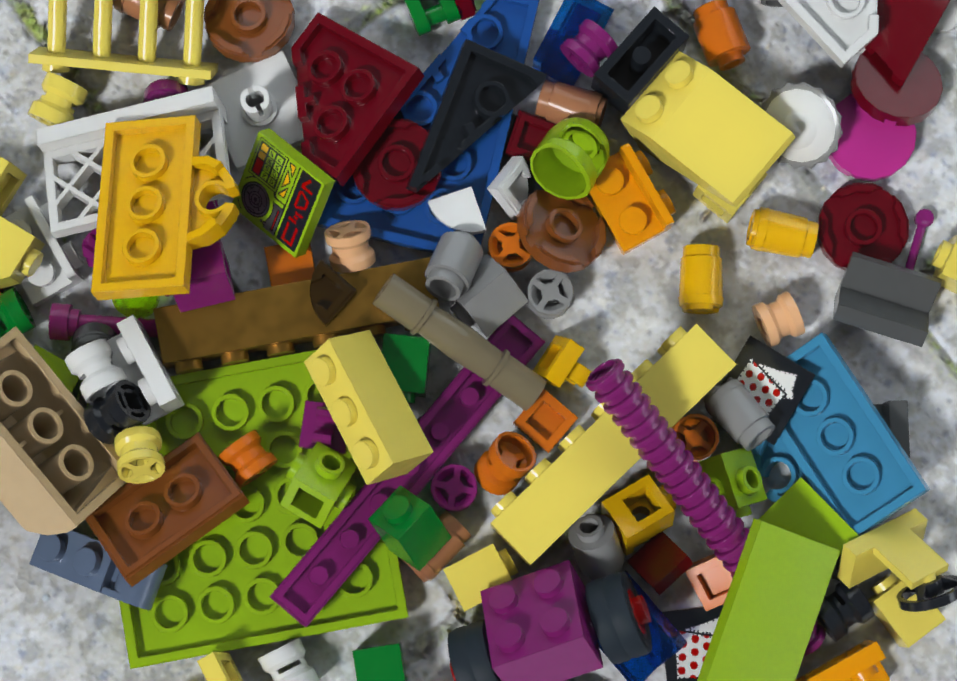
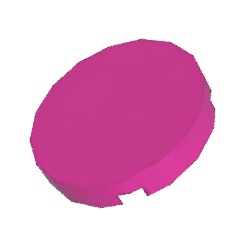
[829,94,917,182]

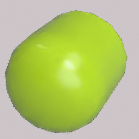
[530,117,610,200]

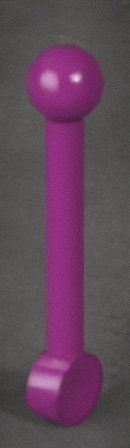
[905,209,934,270]

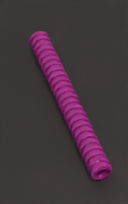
[586,358,826,656]

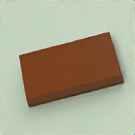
[85,432,250,587]

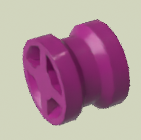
[560,19,618,78]
[431,464,477,512]

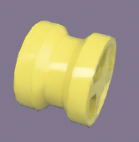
[114,426,165,484]

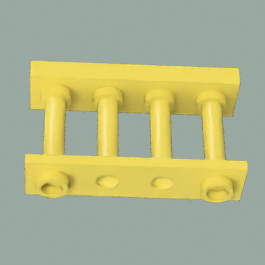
[28,0,218,86]

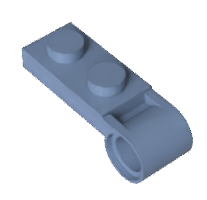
[29,530,168,611]

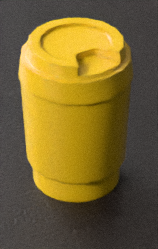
[746,207,819,258]
[678,244,724,314]

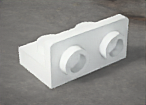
[5,195,84,307]
[107,315,185,425]

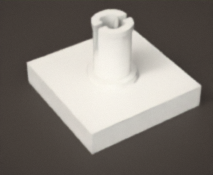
[200,51,304,172]

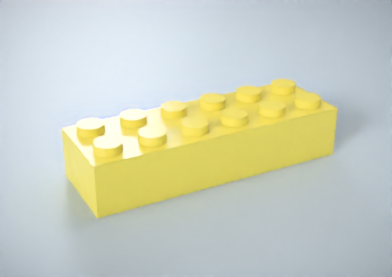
[490,323,737,566]

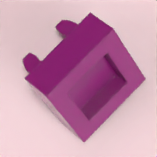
[299,400,347,454]

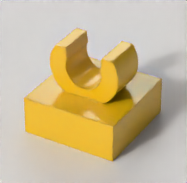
[533,335,591,388]

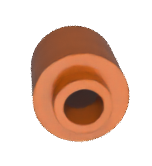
[692,0,751,71]

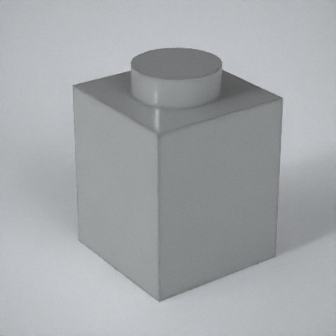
[450,253,529,337]

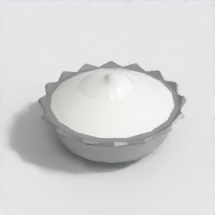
[762,82,843,169]

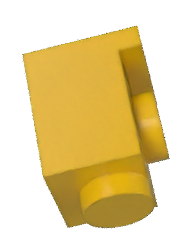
[601,474,676,556]

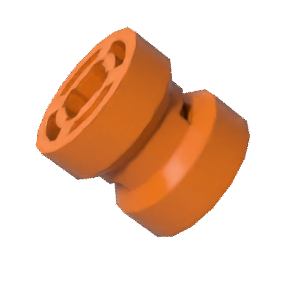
[672,414,719,462]
[474,432,536,495]

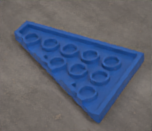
[317,0,539,253]

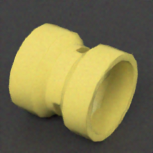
[27,72,89,126]

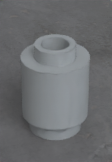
[425,231,483,301]
[568,514,625,580]

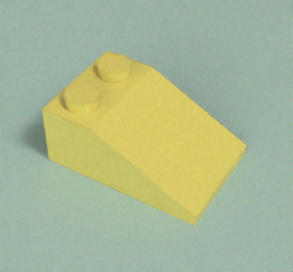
[620,51,796,208]

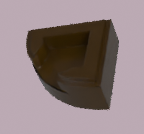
[310,259,357,327]

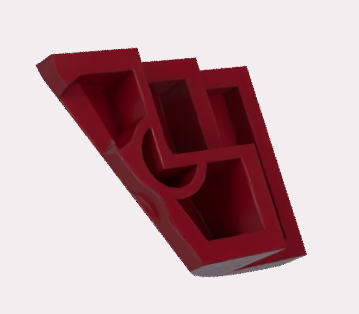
[864,0,950,88]

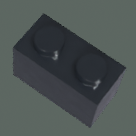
[591,6,689,115]

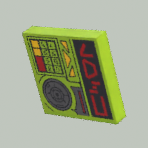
[232,128,335,258]

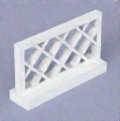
[36,86,231,239]

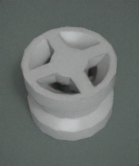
[527,269,573,319]

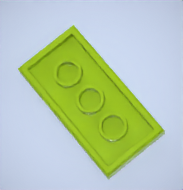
[697,519,840,681]

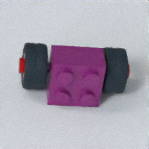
[448,560,652,681]

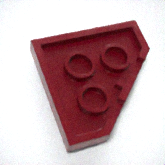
[291,13,424,186]

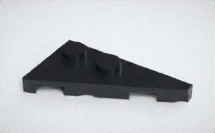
[406,39,547,193]

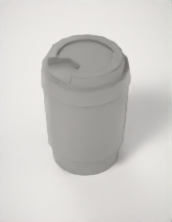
[704,377,775,451]

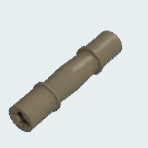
[372,273,547,411]

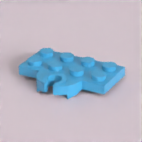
[751,332,930,536]

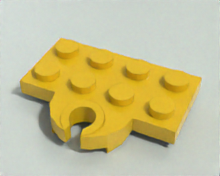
[91,115,241,300]

